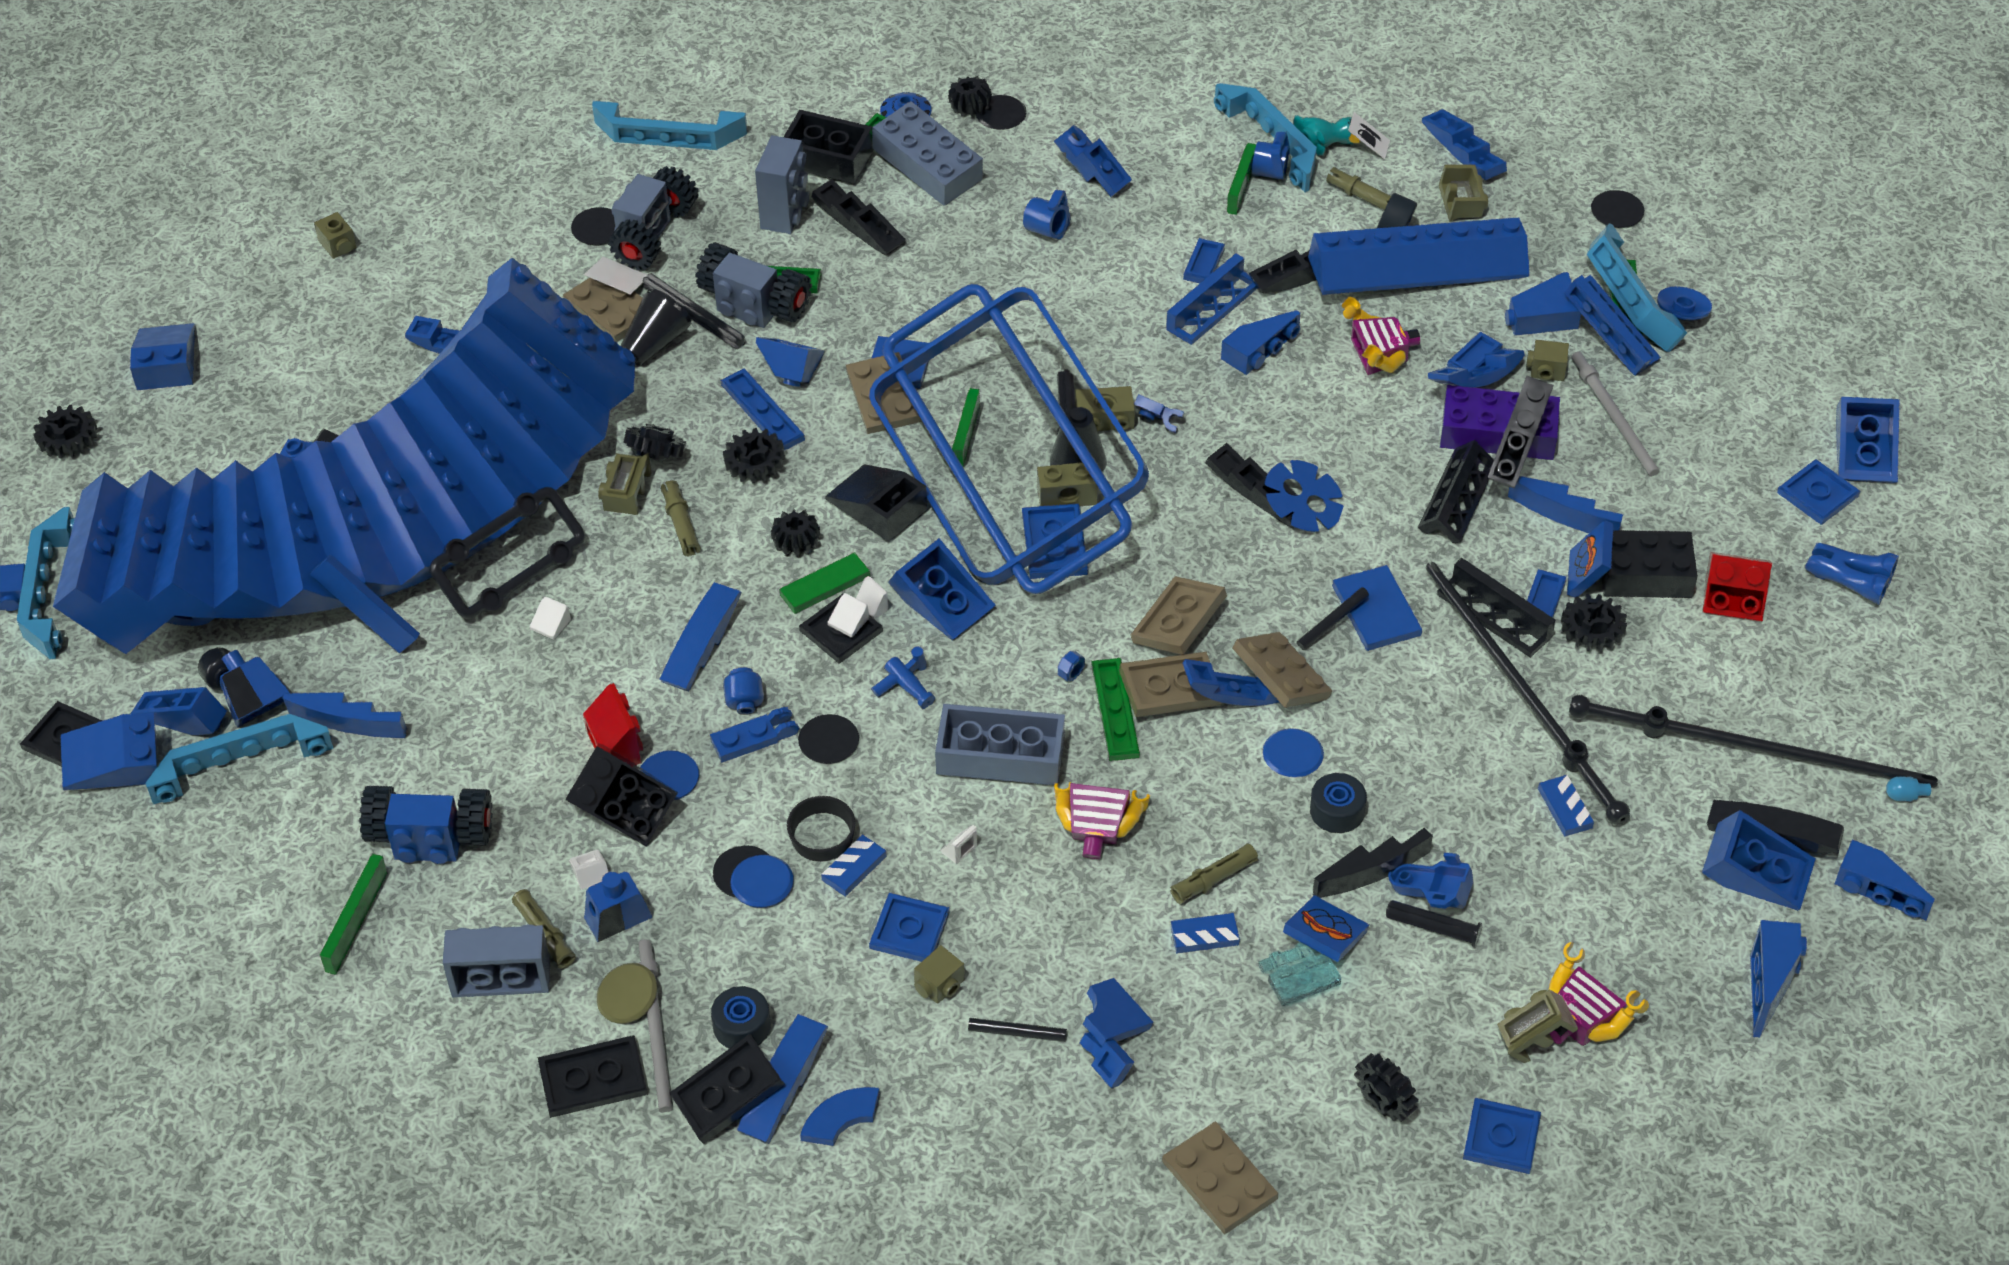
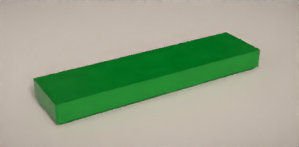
[1091,658,1140,761]
[320,854,388,975]

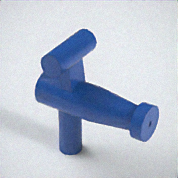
[871,646,935,709]

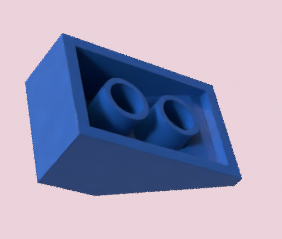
[130,323,195,390]
[1836,397,1900,483]
[888,538,996,641]
[61,712,158,790]
[1702,810,1816,911]
[1750,920,1807,1038]

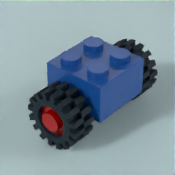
[359,786,493,864]

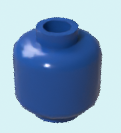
[723,667,764,714]

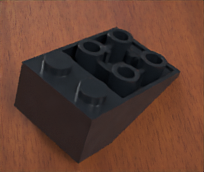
[825,464,927,542]
[565,743,678,846]

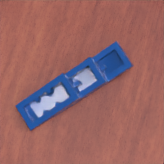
[1422,109,1507,180]
[1508,476,1623,533]
[660,582,742,692]
[283,692,407,738]
[737,1014,828,1144]

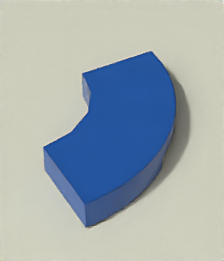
[800,1087,880,1146]

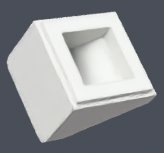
[856,576,888,619]
[828,593,869,637]
[529,597,571,640]
[940,825,977,863]
[569,850,608,890]

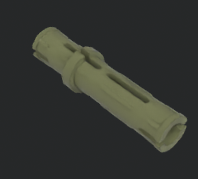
[1326,167,1391,210]
[661,480,701,557]
[1170,843,1258,904]
[512,889,576,969]

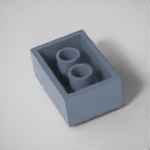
[755,135,809,234]
[443,924,550,998]

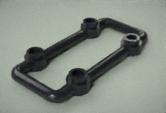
[430,487,585,619]

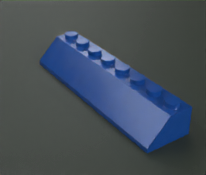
[1308,217,1530,295]

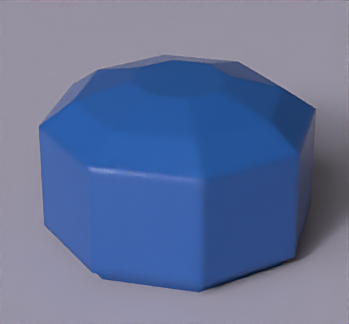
[1058,651,1085,681]

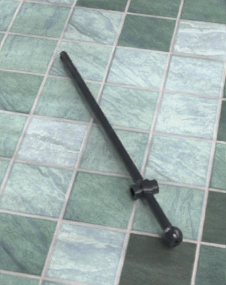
[1426,562,1630,825]
[1569,695,1938,788]

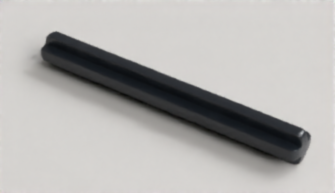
[642,273,745,349]

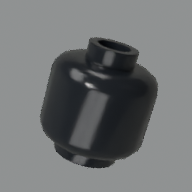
[198,647,231,692]

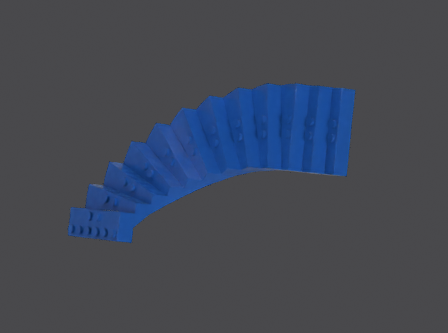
[53,258,635,654]

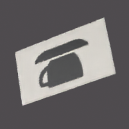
[1348,112,1390,159]

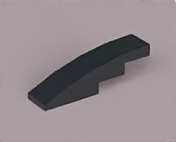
[811,179,906,256]
[1249,249,1316,293]
[1205,443,1314,529]
[1707,800,1844,854]
[1312,828,1433,898]

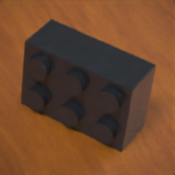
[784,109,874,184]
[1601,530,1698,598]

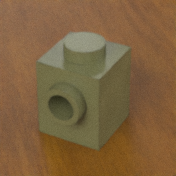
[314,212,357,259]
[1526,339,1569,381]
[914,945,965,1004]

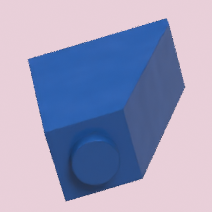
[1505,272,1581,336]

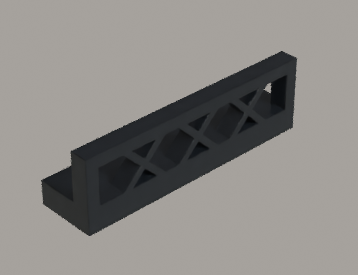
[1418,440,1494,544]
[1437,558,1556,658]

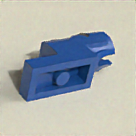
[1054,124,1132,197]

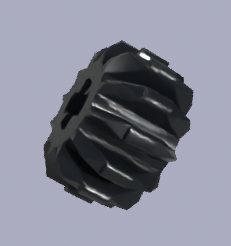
[948,76,992,116]
[771,509,820,558]

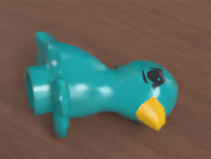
[1293,115,1361,156]

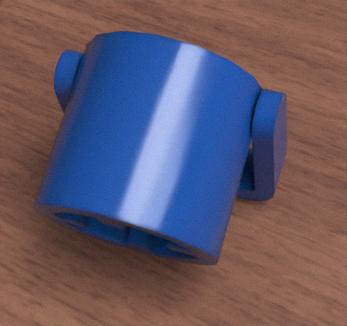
[1252,132,1290,180]
[1023,190,1071,239]

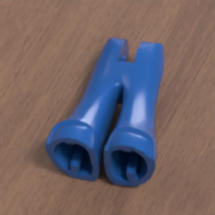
[1805,543,1899,605]

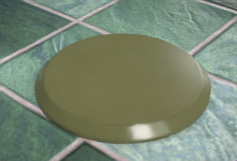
[597,963,657,1024]

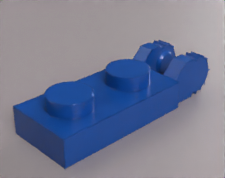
[710,707,800,763]

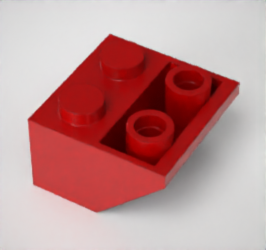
[1702,552,1772,621]
[583,683,644,765]

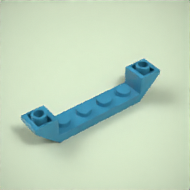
[1214,83,1317,192]
[592,101,747,150]
[1587,223,1687,352]
[17,507,75,659]
[146,714,334,805]

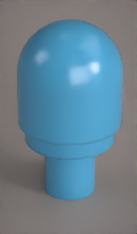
[1886,777,1931,802]

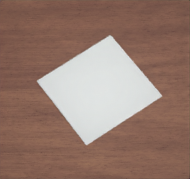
[584,256,647,295]

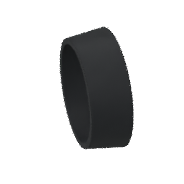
[787,796,855,862]

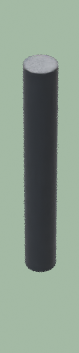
[1296,587,1369,650]
[968,1018,1067,1042]

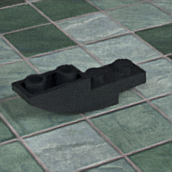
[1487,376,1554,488]

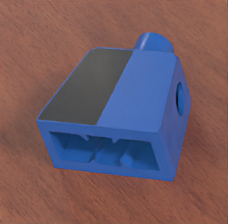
[220,650,290,727]
[584,871,653,942]

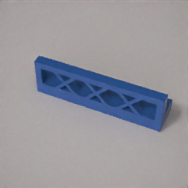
[1166,253,1258,345]
[1564,274,1661,376]

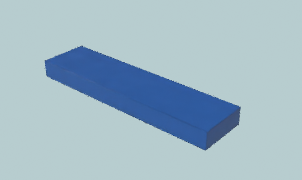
[721,368,805,451]
[310,554,420,653]

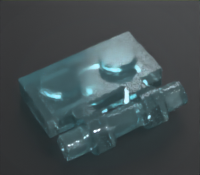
[1258,942,1342,1006]

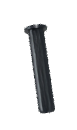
[1057,369,1075,435]
[1386,900,1483,948]

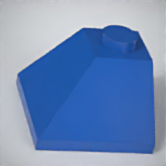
[755,337,825,387]

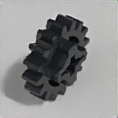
[33,405,98,459]
[623,424,686,461]
[723,428,786,483]
[1561,593,1627,652]
[1354,1053,1419,1122]

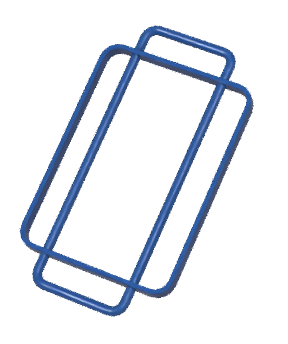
[869,284,1149,594]

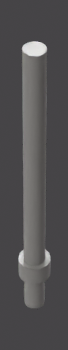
[1572,351,1659,477]
[638,939,672,1113]

